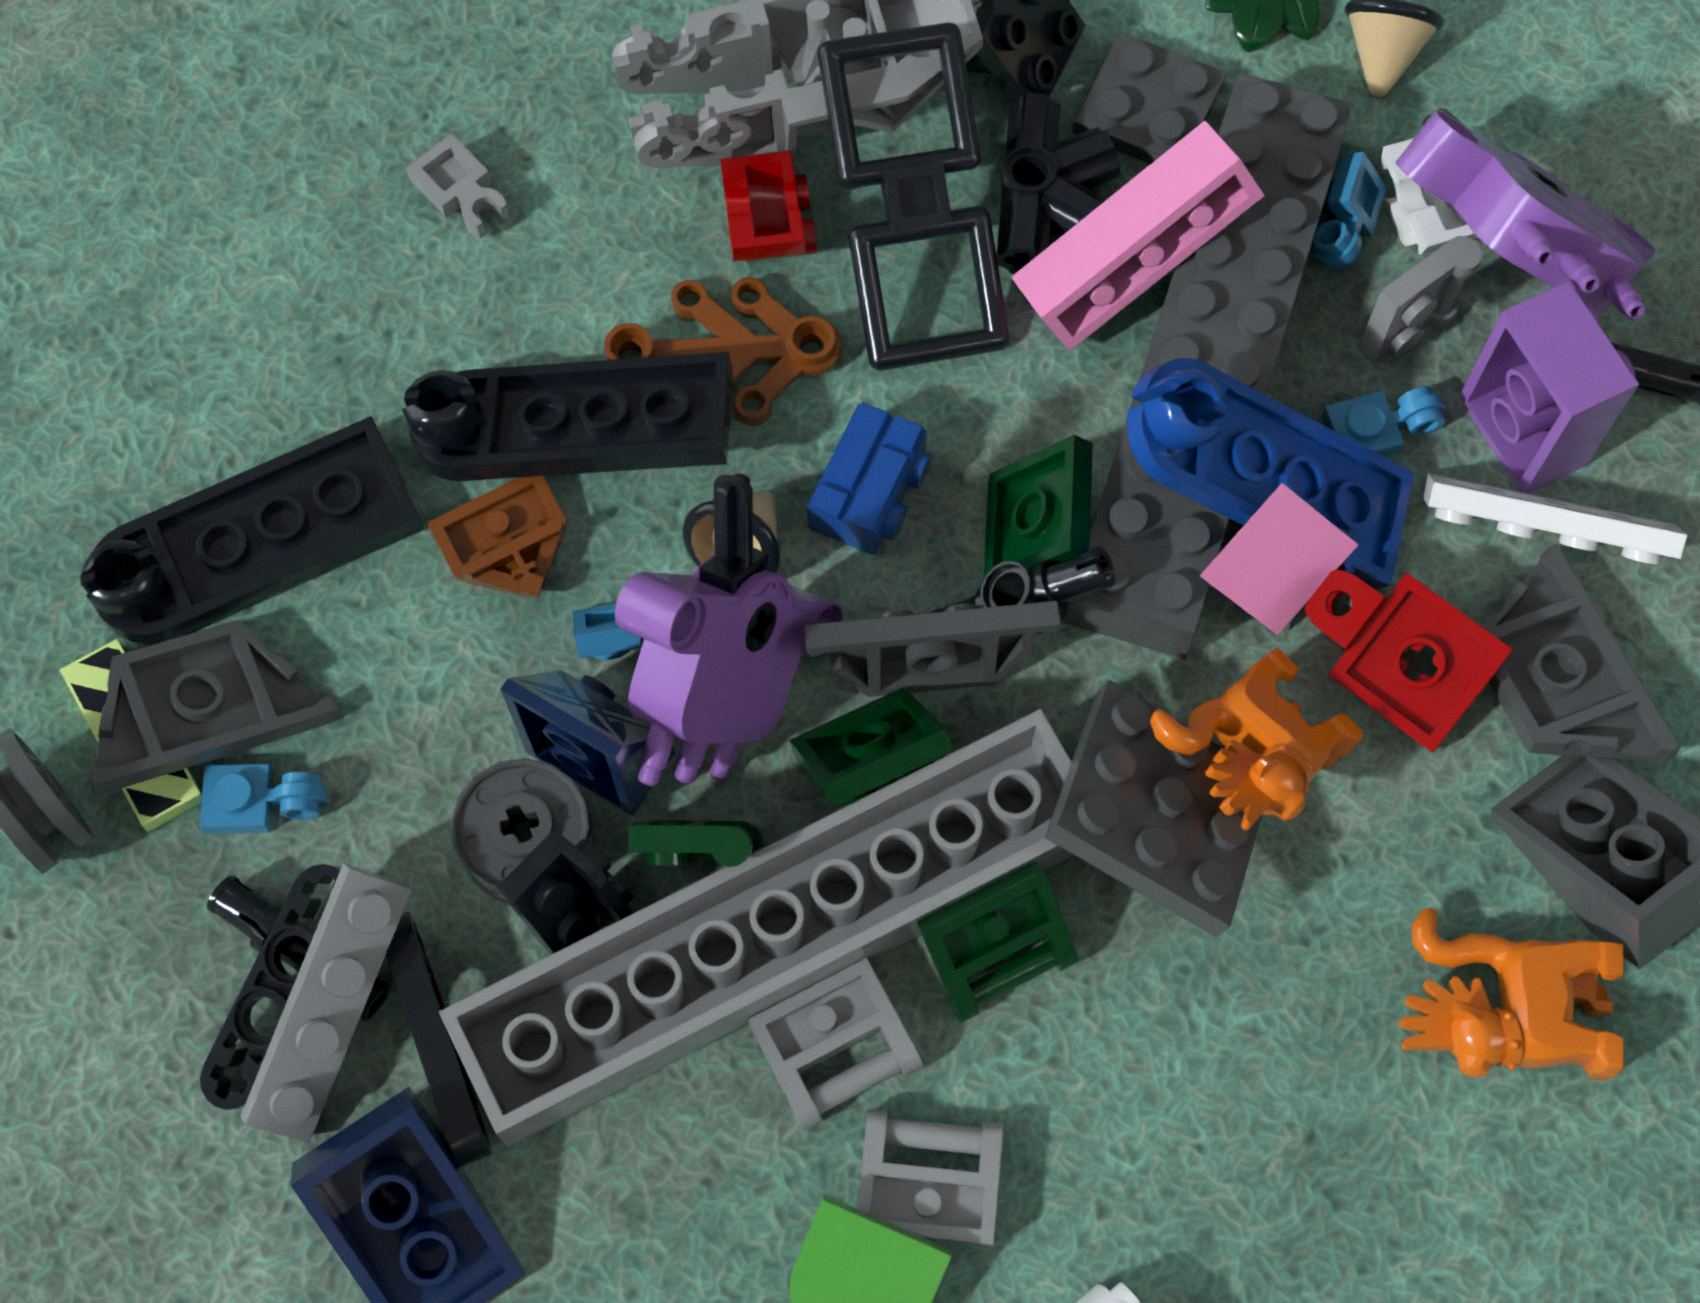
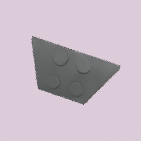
[1480,544,1681,761]
[804,601,1061,697]
[90,620,339,797]

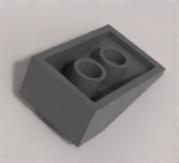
[1491,755,1700,969]

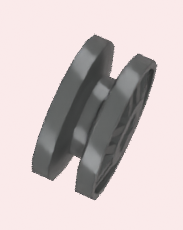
[0,729,95,874]
[450,758,595,902]

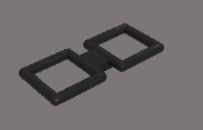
[817,22,1010,371]

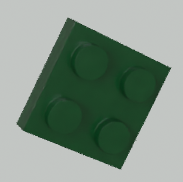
[983,434,1093,580]
[789,687,954,807]

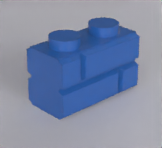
[807,402,933,555]

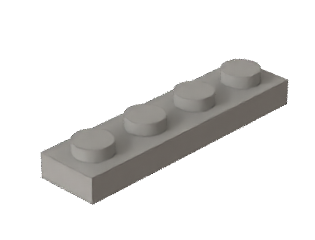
[240,863,412,1143]

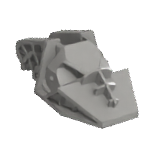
[612,0,983,168]

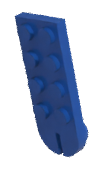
[1127,358,1414,590]

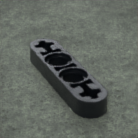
[200,864,341,1110]
[386,912,493,1167]

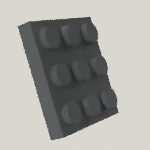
[1044,680,1262,938]

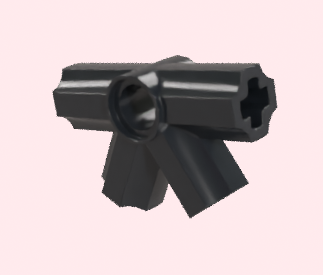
[996,93,1121,274]

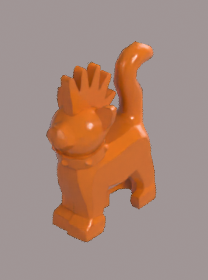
[1150,648,1364,830]
[1398,908,1624,1081]

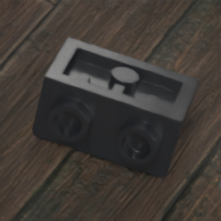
[496,829,633,954]

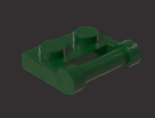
[628,820,763,867]
[917,861,1079,1023]

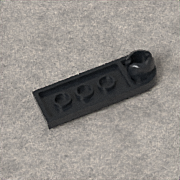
[402,352,733,481]
[80,416,424,644]

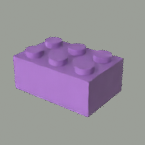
[1459,280,1639,494]

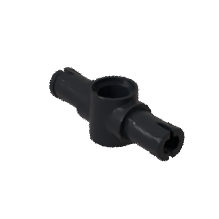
[932,547,1115,635]

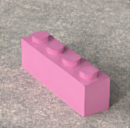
[1011,121,1265,351]

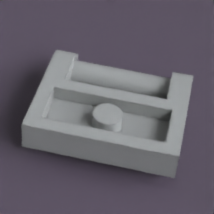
[1358,236,1483,364]
[747,957,923,1131]
[857,1109,1003,1248]

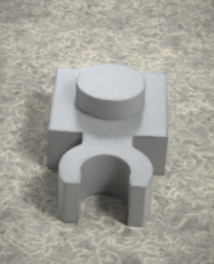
[406,133,510,239]

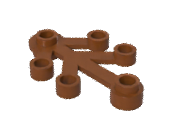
[604,277,842,426]

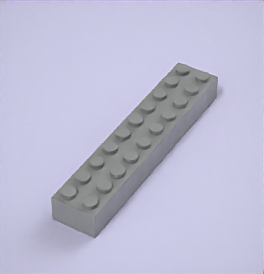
[439,709,1075,1148]

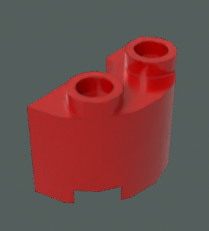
[720,151,817,262]

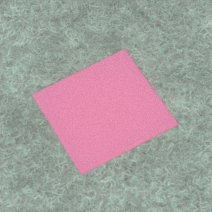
[1200,483,1359,635]

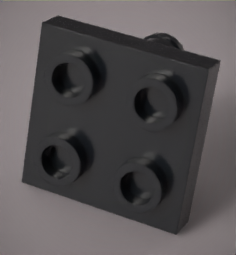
[966,0,1086,100]

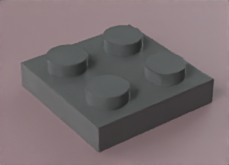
[1072,31,1227,164]

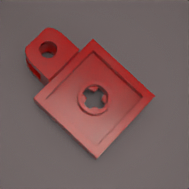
[1305,570,1514,753]

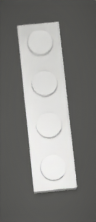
[1423,473,1687,564]

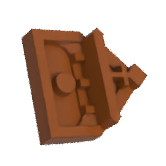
[427,476,568,599]

